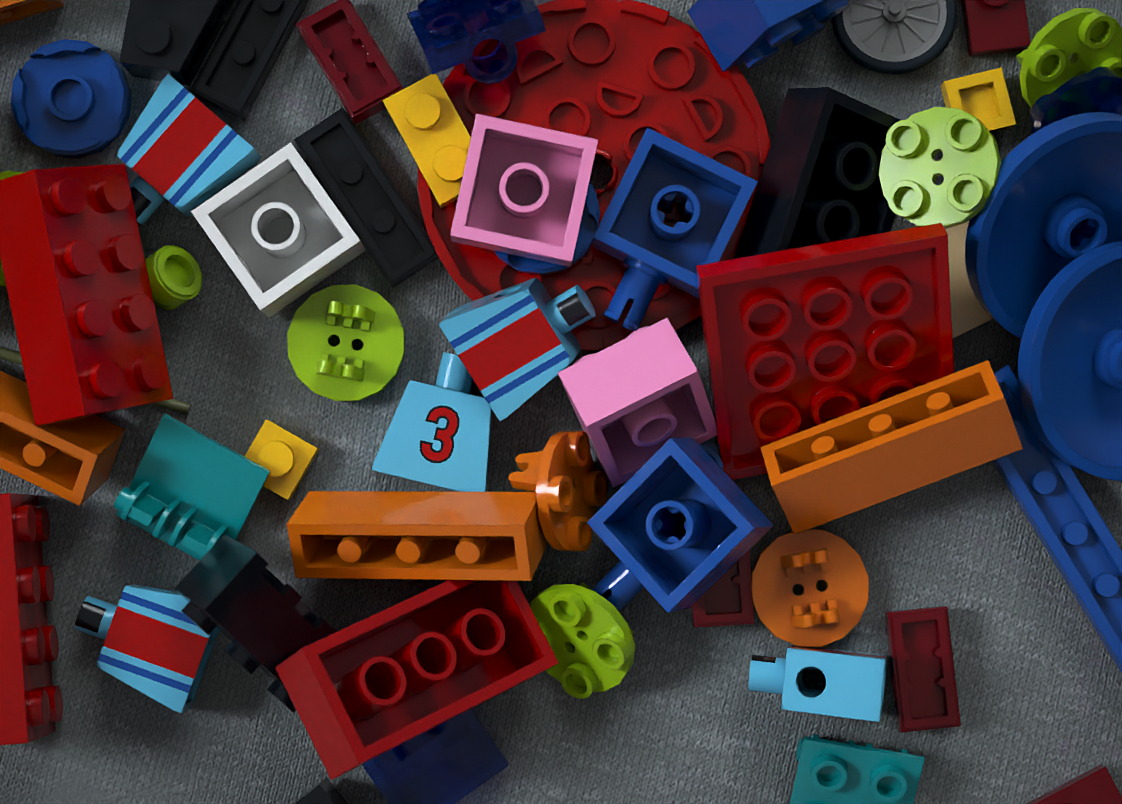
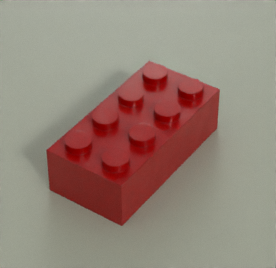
[0,163,174,426]
[0,493,63,745]
[275,580,559,780]

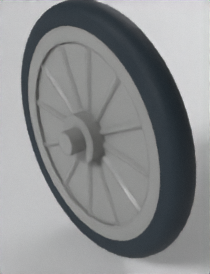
[832,0,957,75]

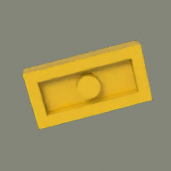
[382,72,471,208]

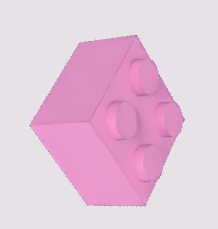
[450,114,598,267]
[558,318,717,488]

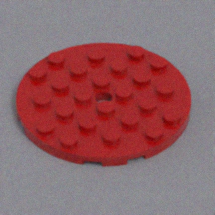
[417,0,770,351]

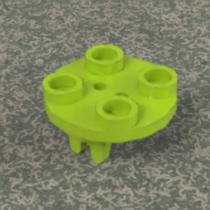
[1016,8,1122,122]
[878,107,1001,229]
[287,284,405,402]
[529,582,635,699]

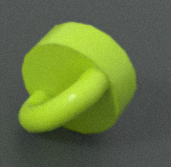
[145,245,202,311]

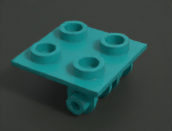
[113,414,270,561]
[789,733,925,804]

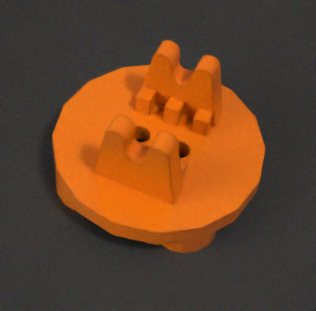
[508,431,608,552]
[751,529,869,647]

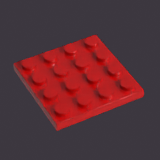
[696,223,954,480]

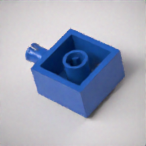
[687,0,850,72]
[592,128,758,331]
[587,437,774,613]

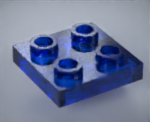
[407,0,546,84]
[362,709,510,804]

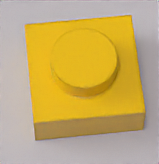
[940,67,1016,133]
[244,419,320,500]

